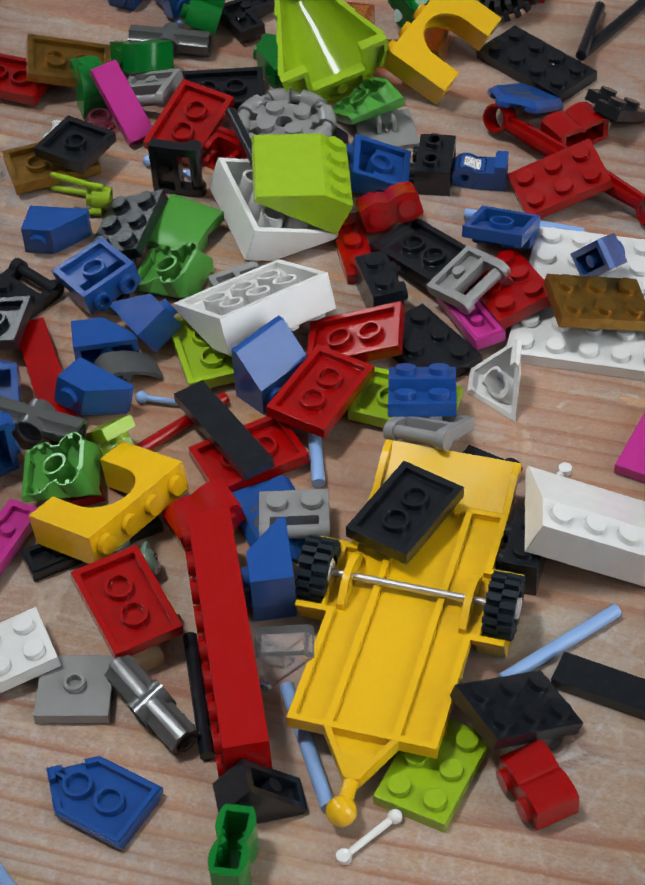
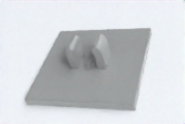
[355,108,419,149]

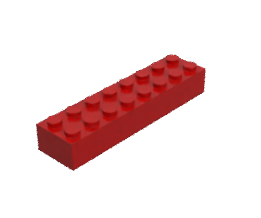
[182,506,273,778]

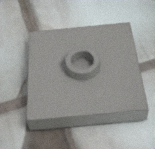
[33,655,114,724]

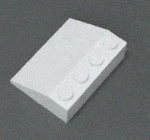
[209,158,338,262]
[173,259,336,356]
[525,466,645,587]

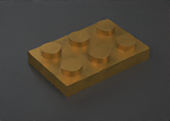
[26,34,111,88]
[2,142,102,194]
[543,274,645,331]

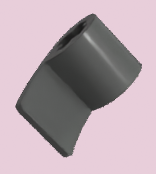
[94,351,162,384]

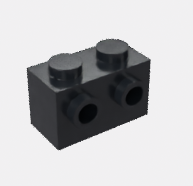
[409,133,456,196]
[354,250,408,308]
[496,509,546,596]

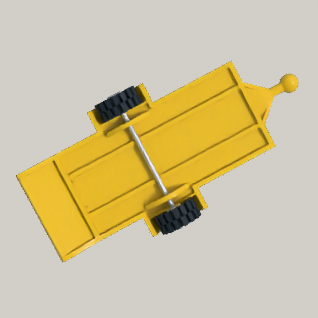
[286,439,525,827]

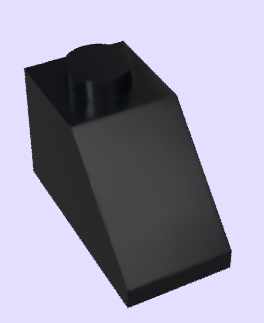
[212,758,308,824]

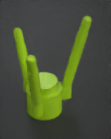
[50,172,113,216]

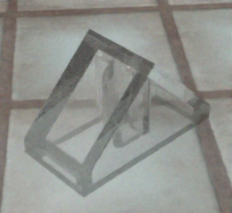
[255,624,314,692]

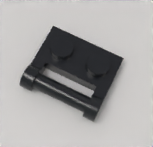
[148,138,207,197]
[0,258,64,320]

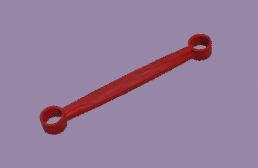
[483,103,645,225]

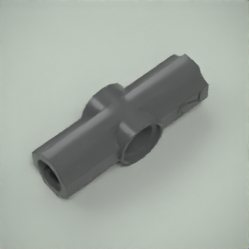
[128,22,213,58]
[0,396,88,443]
[104,654,199,755]

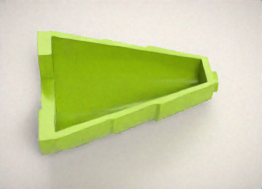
[274,0,388,104]

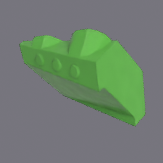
[333,77,406,125]
[135,242,214,299]
[21,432,102,502]

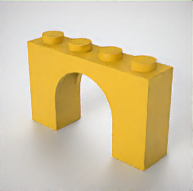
[383,0,502,105]
[28,441,189,564]

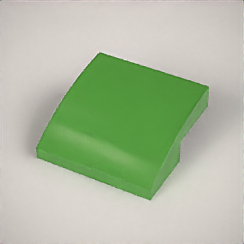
[147,194,224,252]

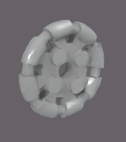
[232,88,336,139]

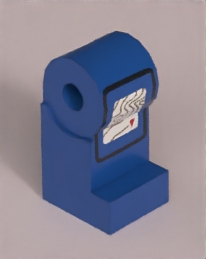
[452,151,509,191]

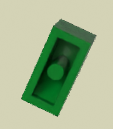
[253,33,284,89]

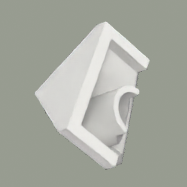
[467,339,522,423]

